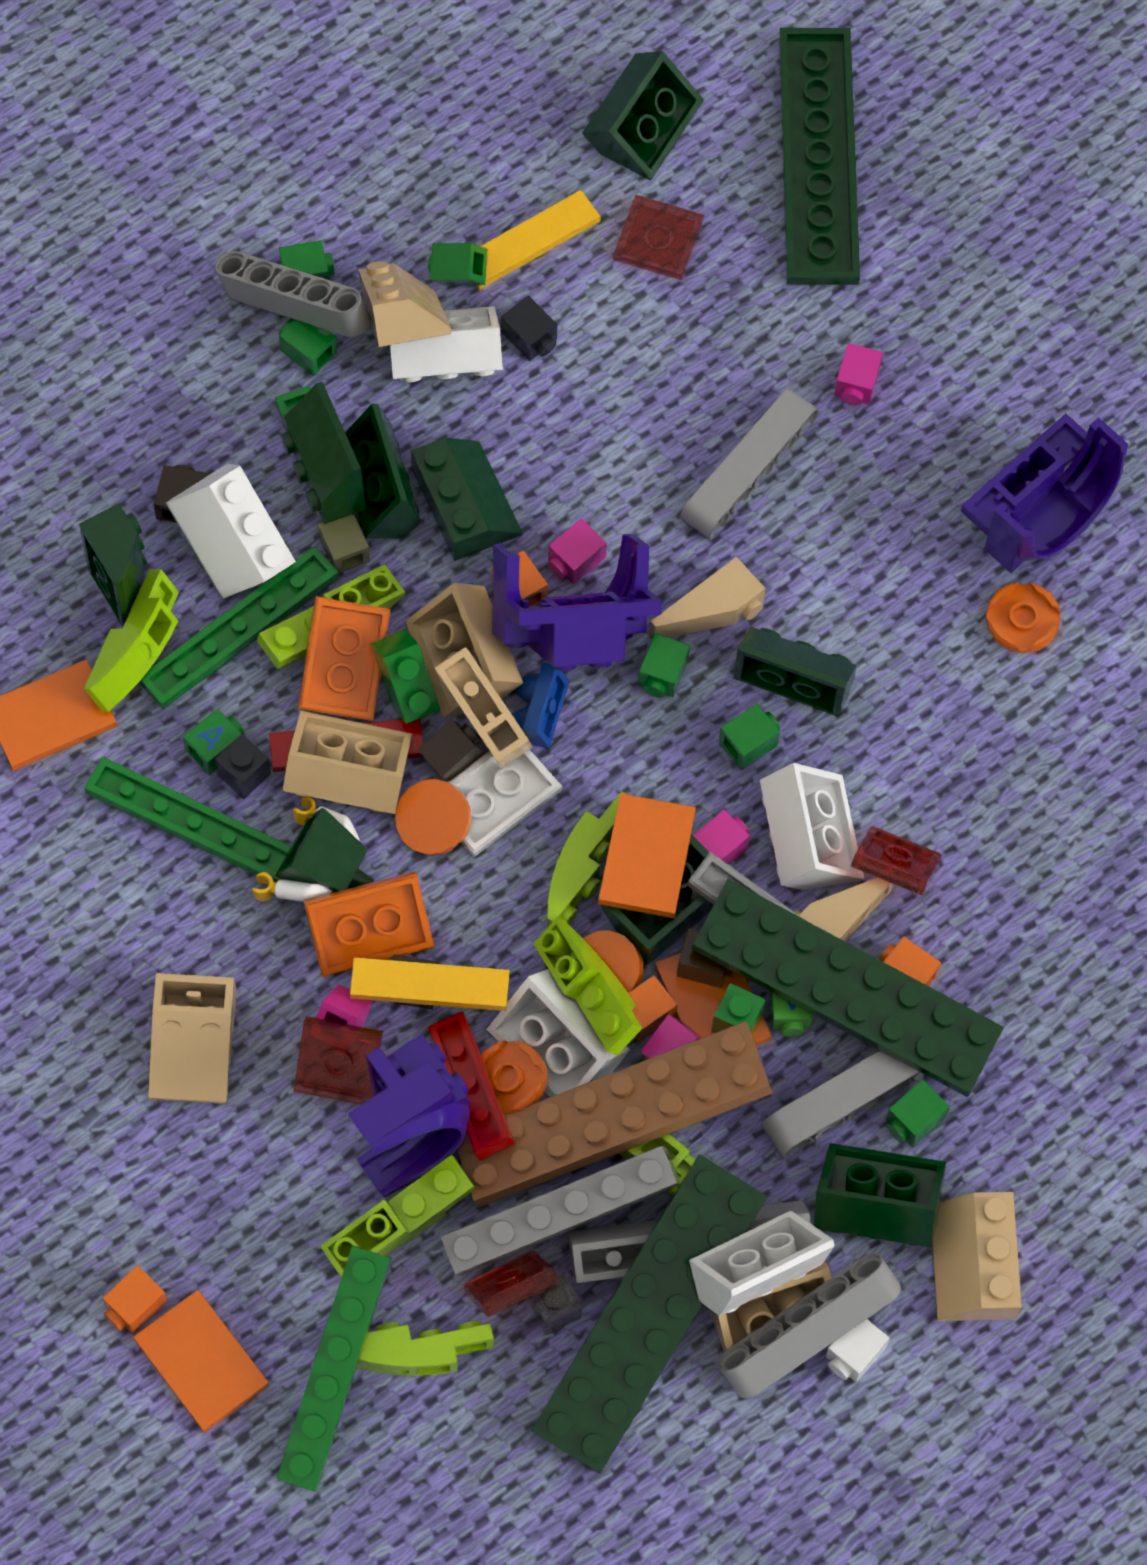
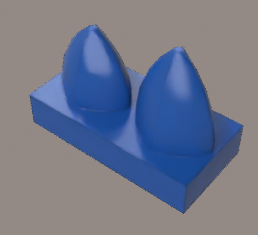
[512,663,570,748]

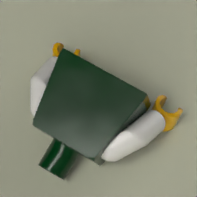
[252,796,374,902]

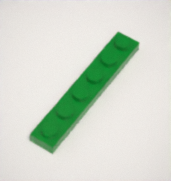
[139,546,339,710]
[84,757,291,882]
[277,1245,392,1491]

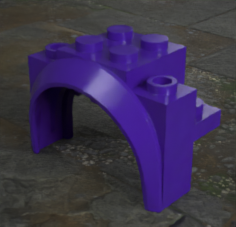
[961,413,1128,573]
[492,534,662,671]
[348,1034,471,1198]

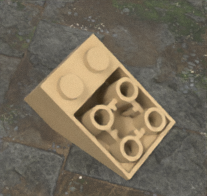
[148,973,237,1104]

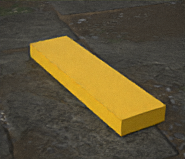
[476,190,601,290]
[350,957,510,1011]

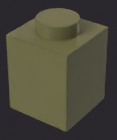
[317,514,370,573]

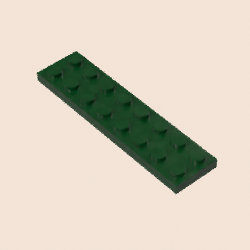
[779,28,860,285]
[691,879,1004,1097]
[531,1154,768,1473]

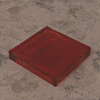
[613,195,704,280]
[851,826,942,895]
[294,1016,383,1105]
[463,1251,560,1317]

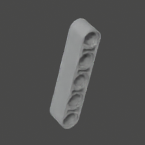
[215,251,371,337]
[680,388,819,540]
[761,1050,922,1158]
[718,1253,901,1398]

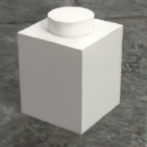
[826,1319,890,1383]

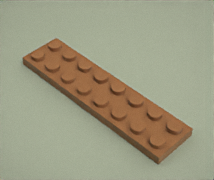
[458,1021,773,1208]

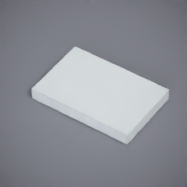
[449,749,562,857]

